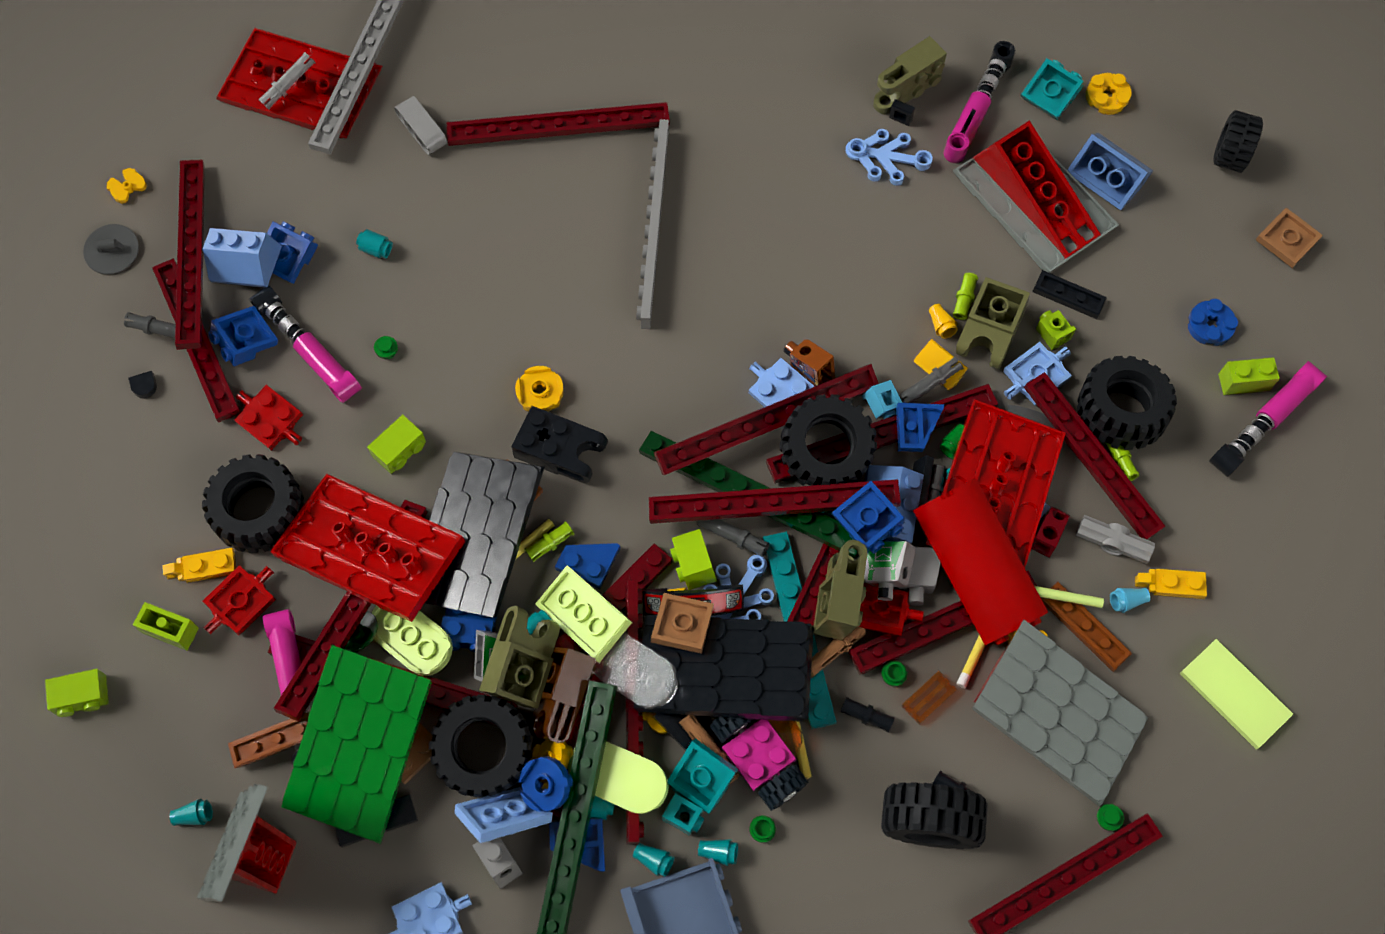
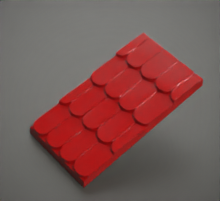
[216,28,383,139]
[926,399,1066,568]
[270,474,466,622]

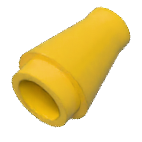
[929,304,958,339]

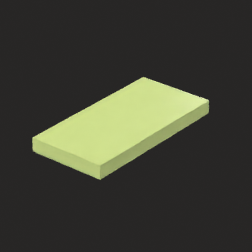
[535,566,632,663]
[1179,639,1293,750]

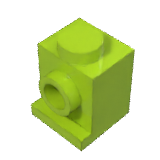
[1036,310,1076,350]

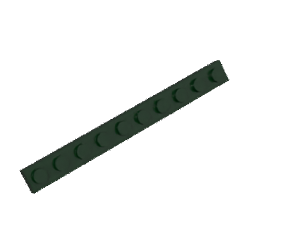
[639,431,858,559]
[537,680,617,934]

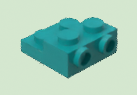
[1021,58,1084,120]
[667,738,739,814]

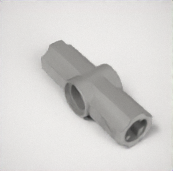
[1076,515,1155,564]

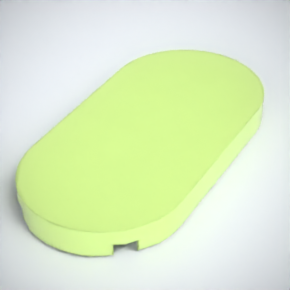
[371,605,453,676]
[568,741,668,814]

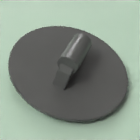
[83,224,139,274]

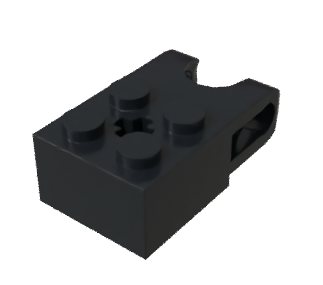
[511,406,608,483]

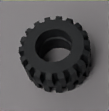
[1214,110,1263,173]

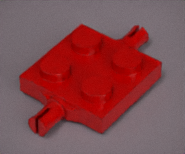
[234,385,303,451]
[202,565,276,636]
[859,583,924,636]

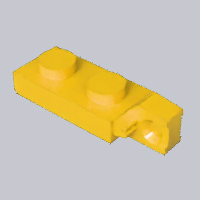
[162,548,236,583]
[1135,568,1207,599]

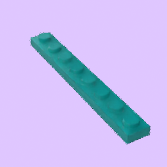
[763,531,837,729]

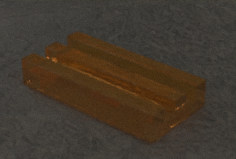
[902,671,957,725]

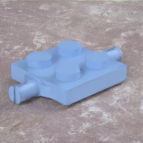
[1003,342,1072,406]
[748,358,814,407]
[389,882,472,934]

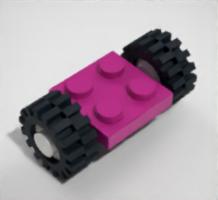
[710,717,809,811]

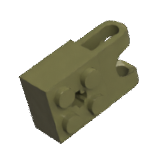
[873,36,947,115]
[956,277,1030,369]
[813,540,867,640]
[479,606,560,709]

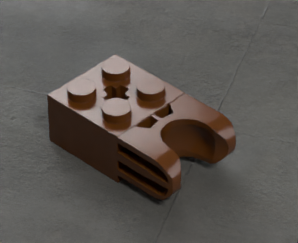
[530,647,596,743]

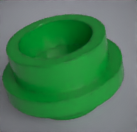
[374,336,398,359]
[881,661,907,687]
[1097,804,1124,831]
[749,815,776,843]

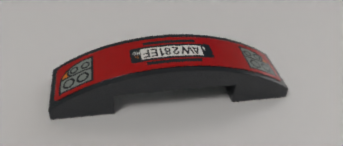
[642,584,744,616]

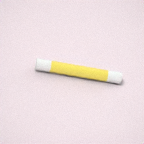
[956,635,986,689]

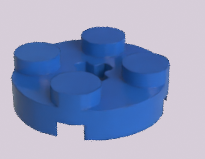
[1188,299,1238,346]
[519,756,573,812]

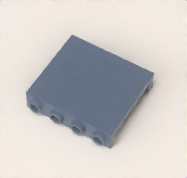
[620,858,742,934]

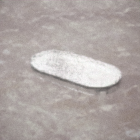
[594,633,678,709]

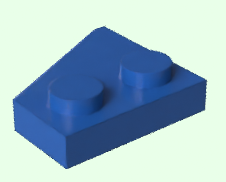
[896,403,944,452]
[555,543,621,589]
[549,819,605,872]

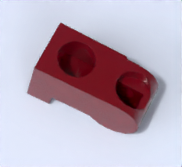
[1031,507,1070,558]

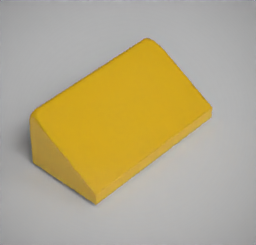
[914,339,968,390]

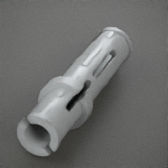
[258,52,315,110]

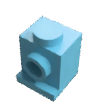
[862,380,902,419]

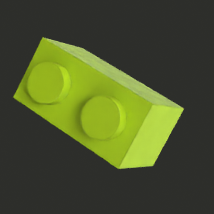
[1218,357,1280,395]
[367,414,426,474]
[670,529,717,590]
[133,602,199,651]
[45,669,109,717]

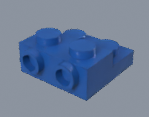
[267,221,318,284]
[209,306,278,366]
[832,481,905,554]
[441,608,497,652]

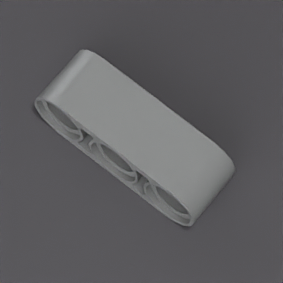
[394,96,448,155]

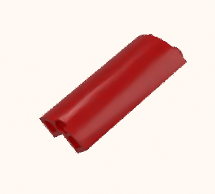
[913,478,1048,645]

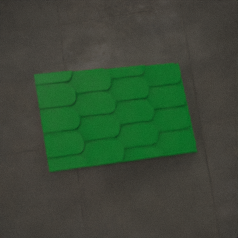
[281,645,432,844]

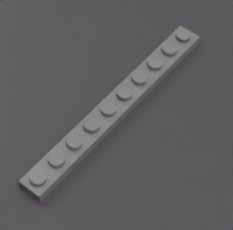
[308,0,404,154]
[636,119,669,329]

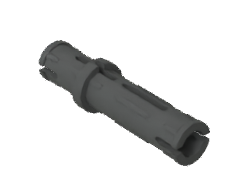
[124,312,175,338]
[899,356,964,403]
[697,519,770,557]

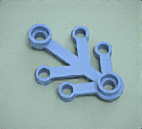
[845,129,933,186]
[703,555,774,619]

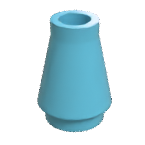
[1110,588,1150,613]

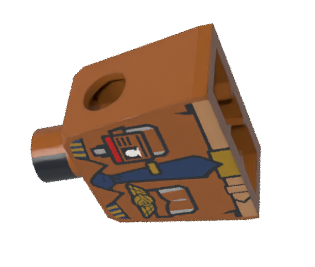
[784,339,835,386]

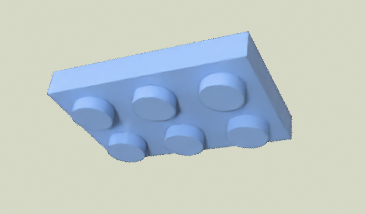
[455,786,553,843]

